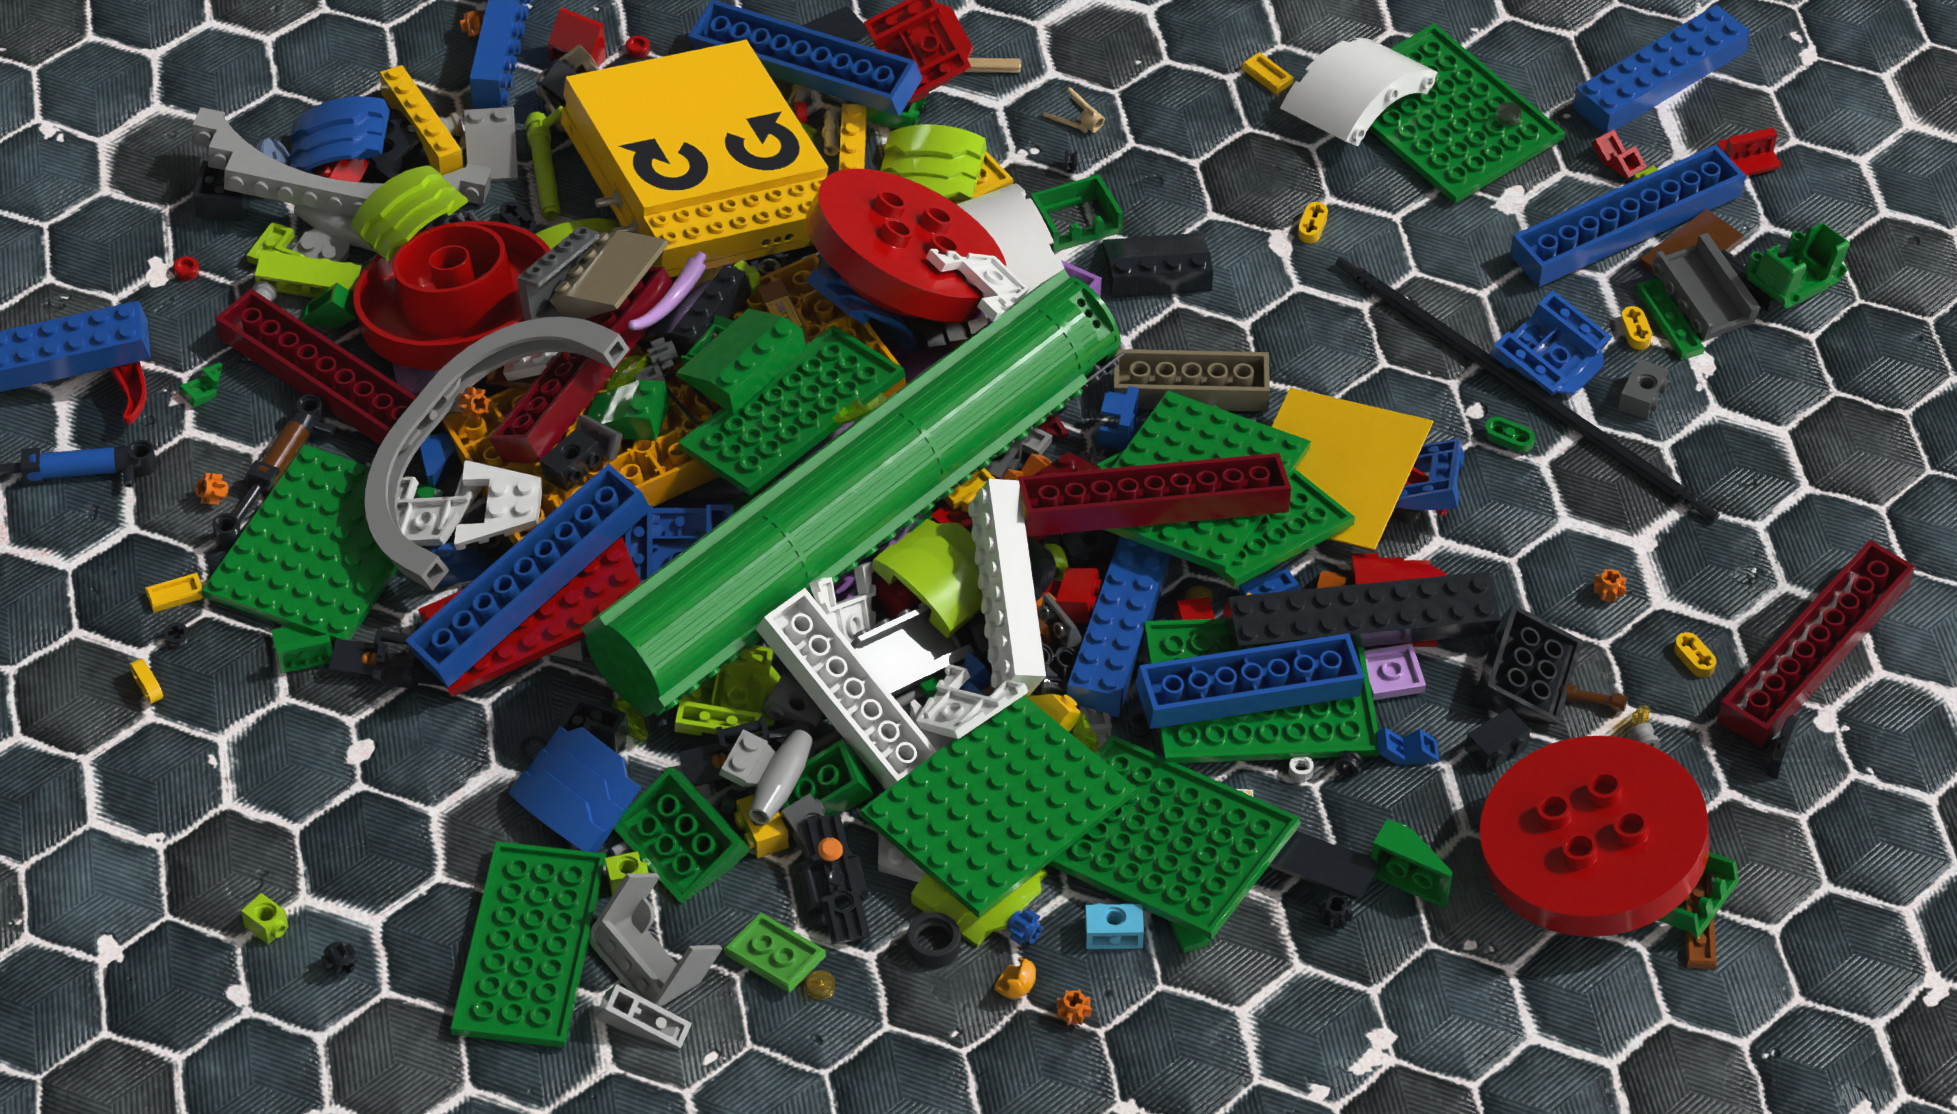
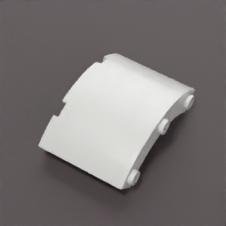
[1280,38,1438,146]
[956,183,1064,318]

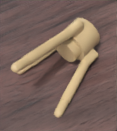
[1043,87,1105,133]

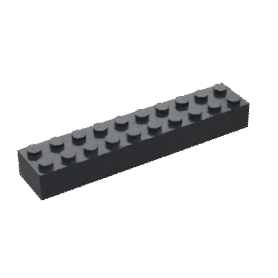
[1223,572,1501,651]

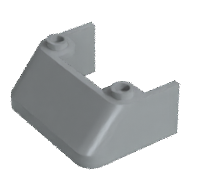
[589,873,722,1007]

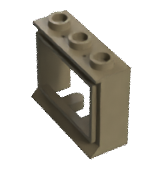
[533,44,600,133]

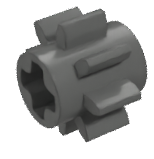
[646,337,678,371]

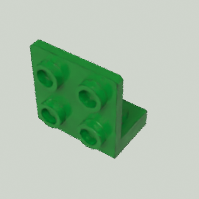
[272,626,333,674]

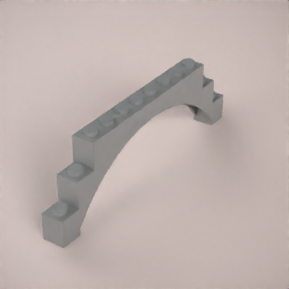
[192,107,492,217]

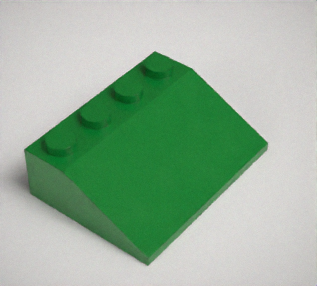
[676,308,806,414]
[614,767,751,904]

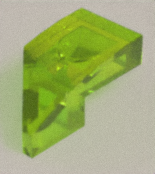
[832,392,888,424]
[610,697,648,742]

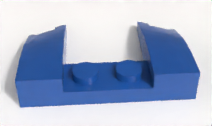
[1395,438,1464,510]

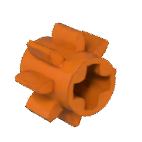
[459,10,484,38]
[456,387,491,420]
[195,473,228,505]
[1593,569,1627,602]
[1056,990,1091,1026]

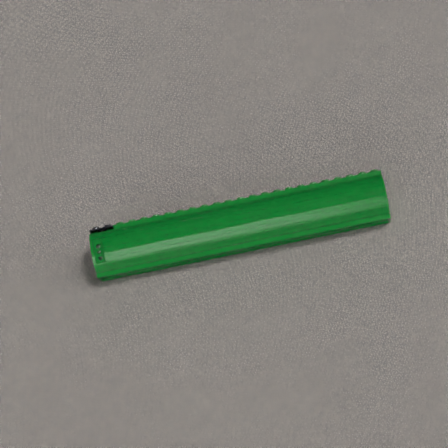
[581,269,1124,717]

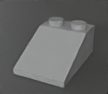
[464,107,518,182]

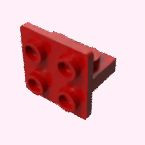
[1717,127,1781,176]

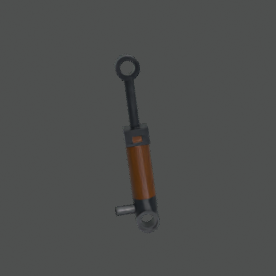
[212,394,336,550]

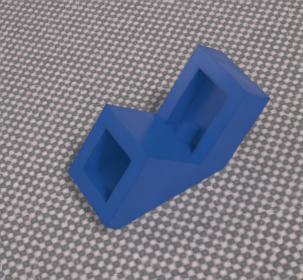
[961,652,991,696]
[1377,727,1440,765]

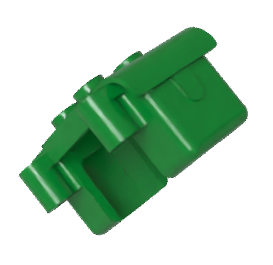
[1744,223,1850,309]

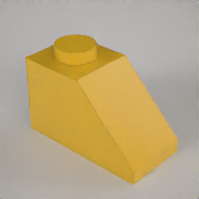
[1027,694,1083,732]

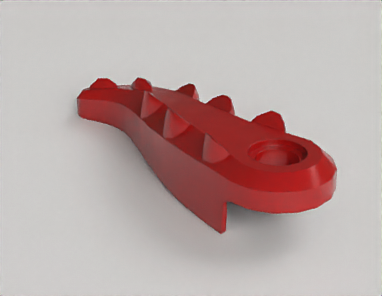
[109,361,147,425]

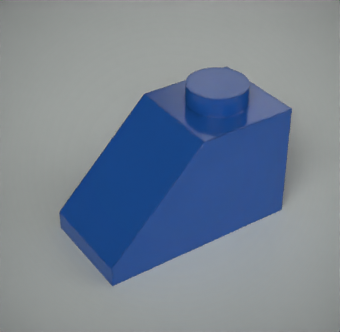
[419,432,458,489]
[431,542,488,587]

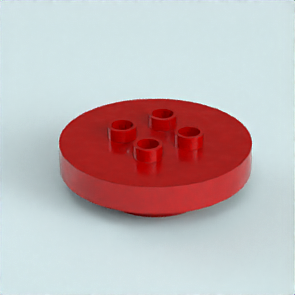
[806,168,1007,322]
[353,221,551,370]
[1480,735,1710,937]

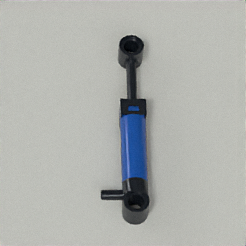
[0,440,157,488]

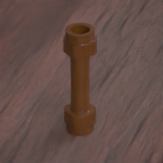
[1560,684,1627,712]

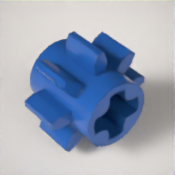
[1007,909,1042,945]

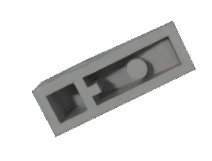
[595,984,692,1049]

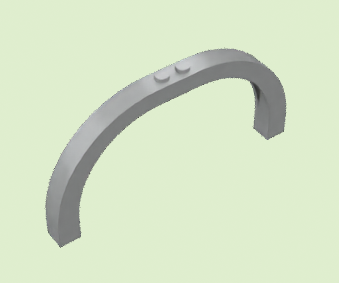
[365,317,630,591]

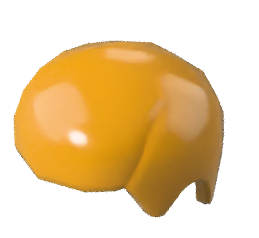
[994,958,1036,1000]

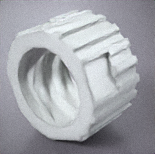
[1289,757,1314,782]

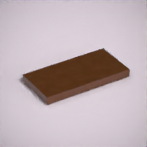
[1639,209,1744,279]

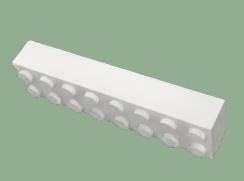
[968,479,1046,697]
[756,588,937,790]

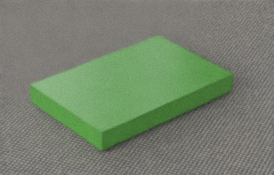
[724,912,826,993]

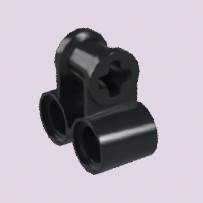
[1035,643,1078,696]

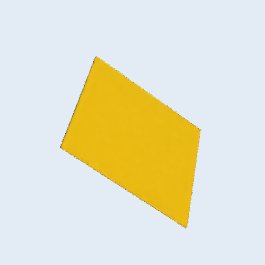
[1272,387,1433,550]

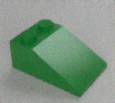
[587,380,671,441]
[783,739,874,815]
[1371,819,1452,908]

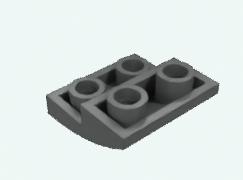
[1040,593,1082,655]

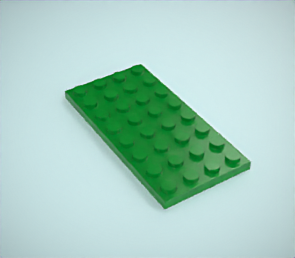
[678,325,906,496]
[451,841,607,1048]

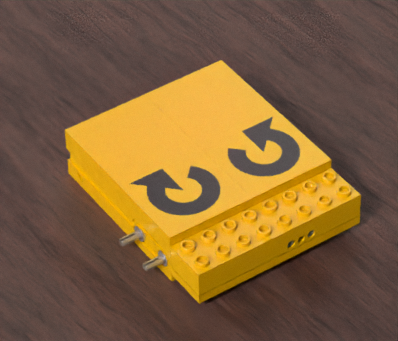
[561,40,828,277]

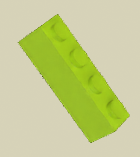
[255,250,362,298]

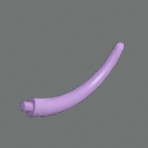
[628,251,707,330]

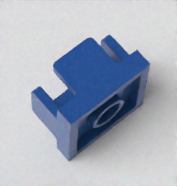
[1097,386,1139,454]

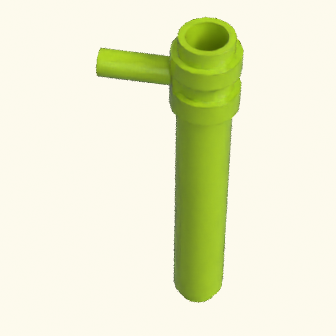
[525,106,563,221]

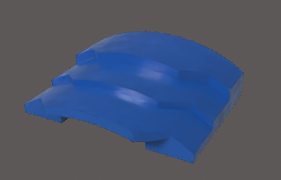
[290,96,390,173]
[806,267,916,352]
[1489,290,1612,396]
[625,505,734,582]
[508,726,641,853]

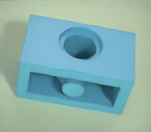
[1085,903,1144,949]

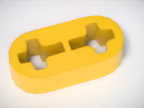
[1298,202,1328,244]
[1620,306,1652,350]
[1674,632,1716,678]
[129,658,164,704]

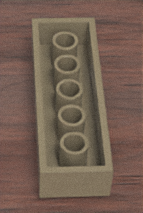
[1113,349,1270,412]

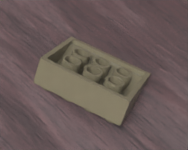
[549,230,669,319]

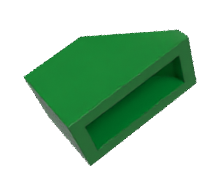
[301,282,357,328]

